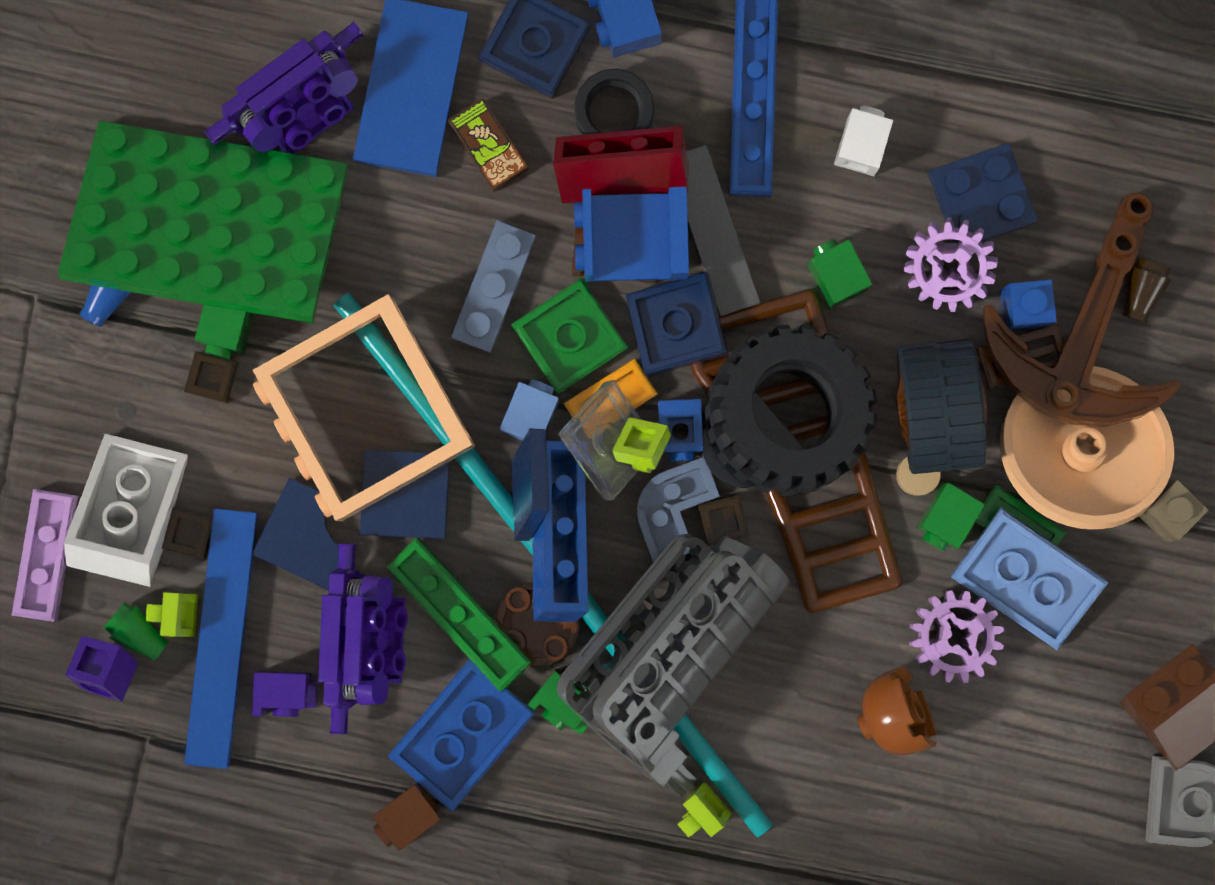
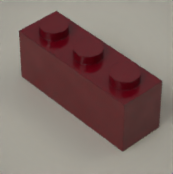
[553,126,689,204]

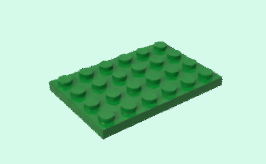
[58,121,348,323]

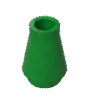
[103,602,170,662]

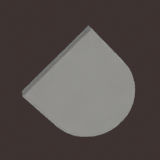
[1145,755,1215,847]

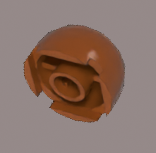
[858,666,937,755]

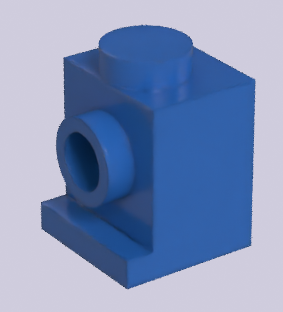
[658,399,703,462]

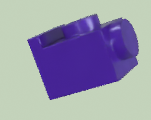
[252,671,318,717]

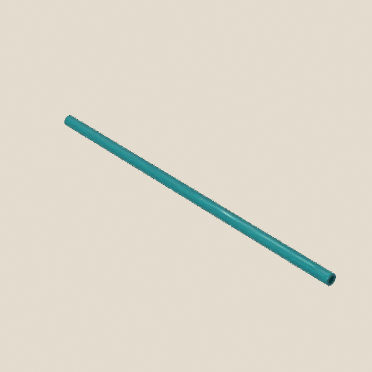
[333,293,773,838]

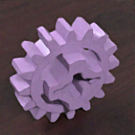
[904,218,998,312]
[909,590,1004,683]

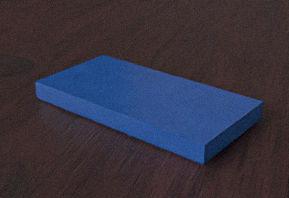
[353,0,469,178]

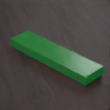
[386,538,534,692]

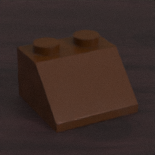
[1120,644,1215,771]

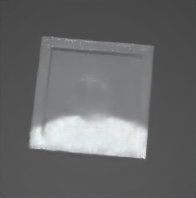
[558,380,641,501]

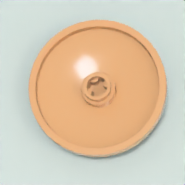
[1000,366,1174,529]

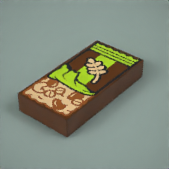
[448,97,529,192]

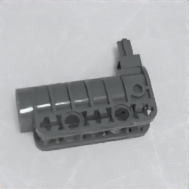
[557,534,790,798]

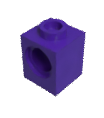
[65,636,139,702]

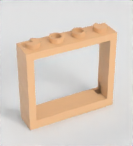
[253,294,476,521]

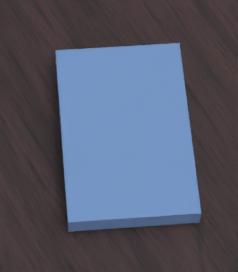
[951,507,1108,650]

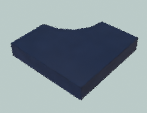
[252,477,339,591]

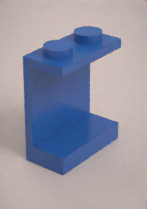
[574,187,689,282]

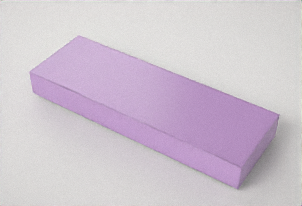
[12,489,79,622]

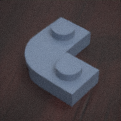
[637,457,720,563]

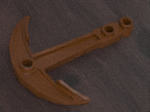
[983,193,1182,427]

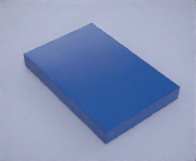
[388,659,536,812]

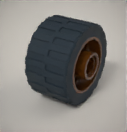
[895,338,987,474]

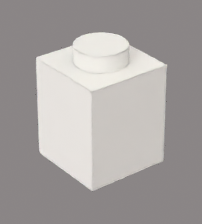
[834,106,893,176]

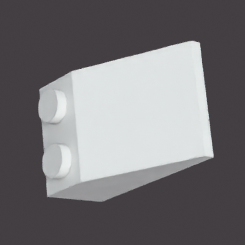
[64,434,188,587]

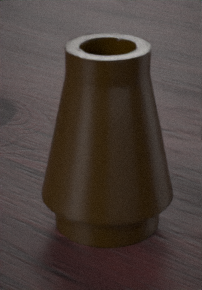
[1122,258,1172,323]

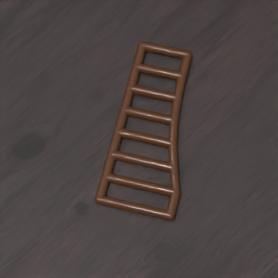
[690,289,903,613]

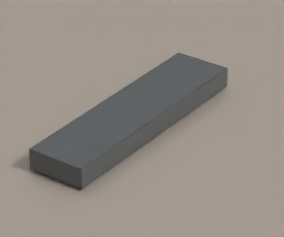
[687,145,760,317]

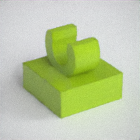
[612,417,671,473]
[145,592,199,637]
[677,781,732,838]

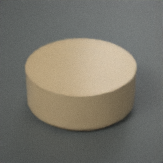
[896,457,941,496]

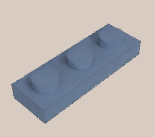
[451,220,536,354]

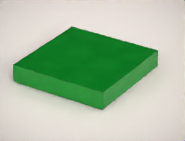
[511,278,628,395]

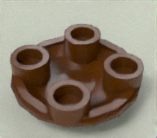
[496,582,580,666]

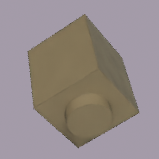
[1139,480,1208,542]

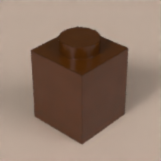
[373,782,443,851]

